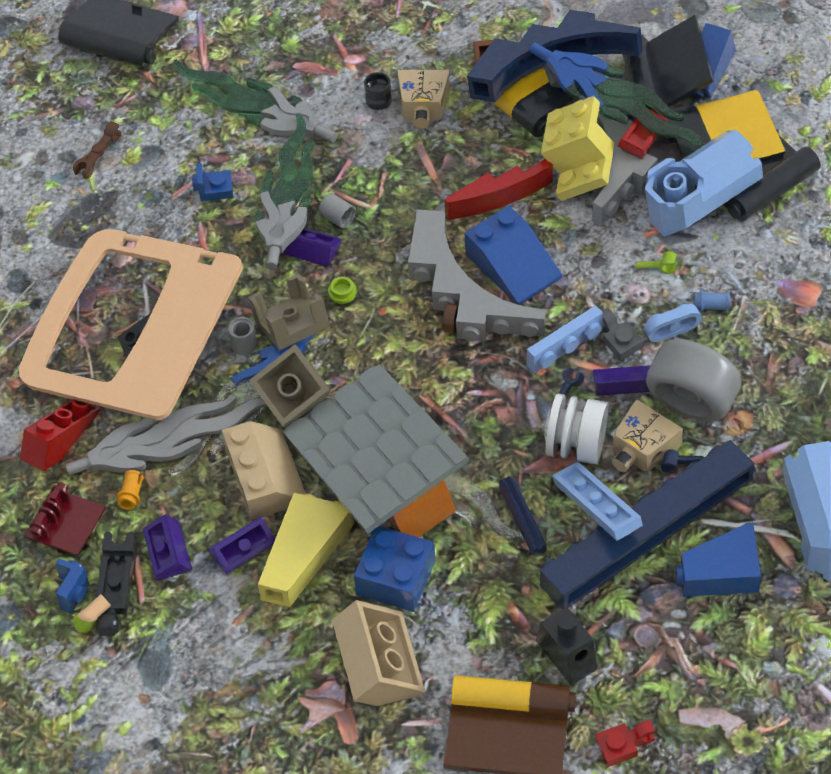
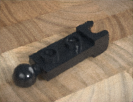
[96,531,138,637]

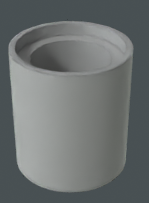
[319,193,356,228]
[228,317,257,355]

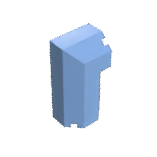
[645,130,763,237]
[782,441,831,582]

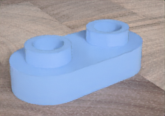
[644,304,702,342]

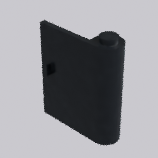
[58,0,179,68]
[622,15,714,115]
[722,136,821,221]

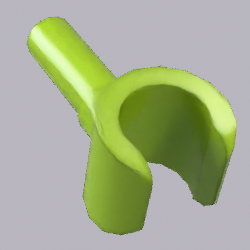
[636,251,678,274]

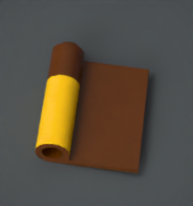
[443,675,576,774]

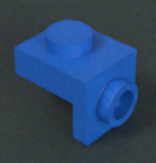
[55,559,89,614]

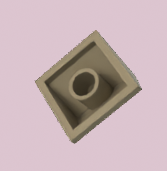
[248,344,331,427]

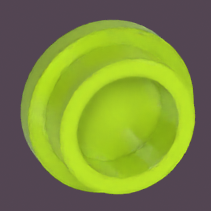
[328,277,357,304]

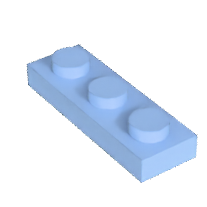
[527,305,603,374]

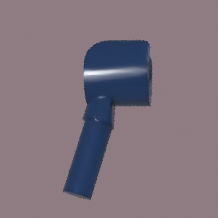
[559,368,584,396]
[661,450,704,473]

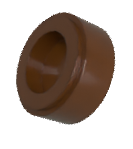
[442,303,459,333]

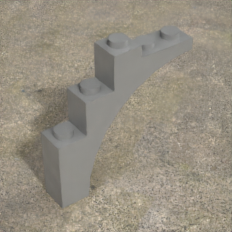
[564,84,658,226]
[408,209,546,341]

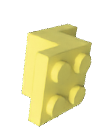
[541,96,615,201]

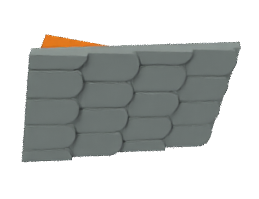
[283,364,469,537]

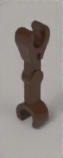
[73,121,122,179]

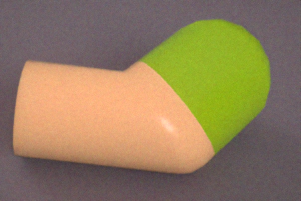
[73,594,111,633]

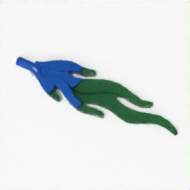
[529,42,705,149]

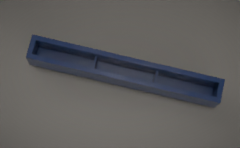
[540,440,755,609]

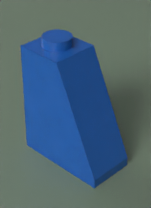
[691,23,736,98]
[675,523,761,597]

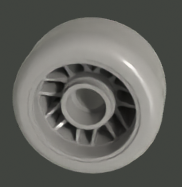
[646,339,741,422]

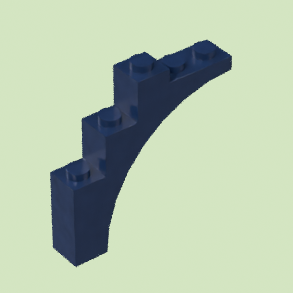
[467,10,643,103]

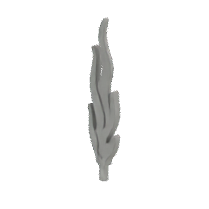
[66,395,268,475]

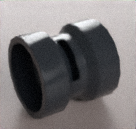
[364,72,392,110]

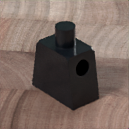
[536,608,597,686]

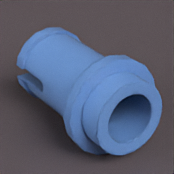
[693,289,730,312]

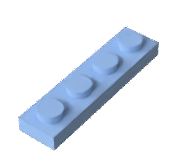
[552,461,643,541]

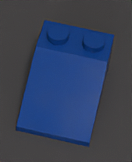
[464,205,563,305]

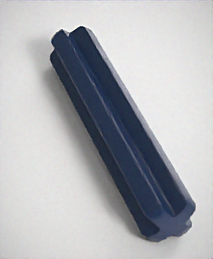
[499,476,547,555]

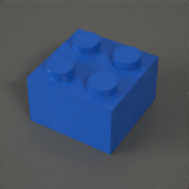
[354,526,436,612]

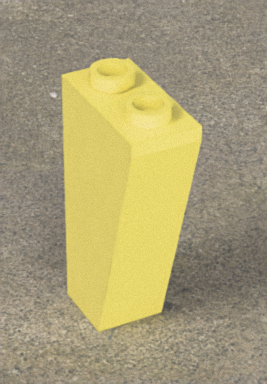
[258,493,354,607]

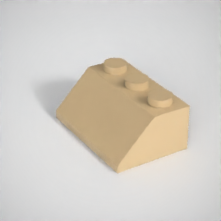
[222,421,306,521]
[332,600,425,706]

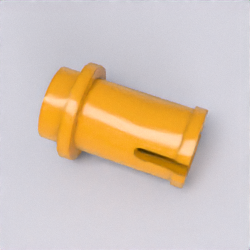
[116,470,144,510]

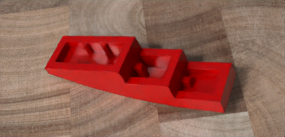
[444,159,553,220]

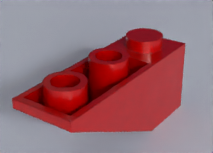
[20,399,100,471]

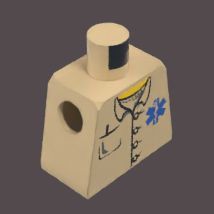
[398,70,450,129]
[612,400,683,472]

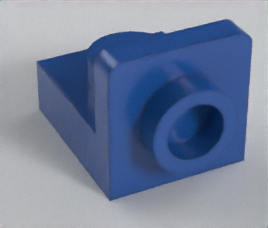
[192,163,234,201]

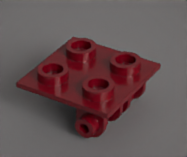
[24,482,106,556]

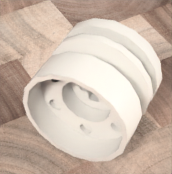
[545,393,609,465]

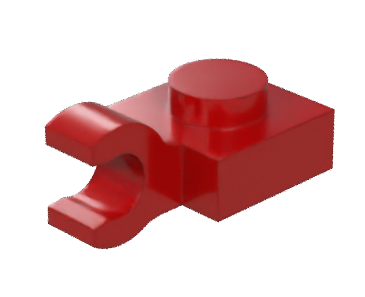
[595,720,655,767]

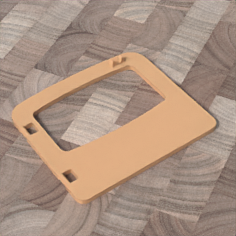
[19,229,243,420]

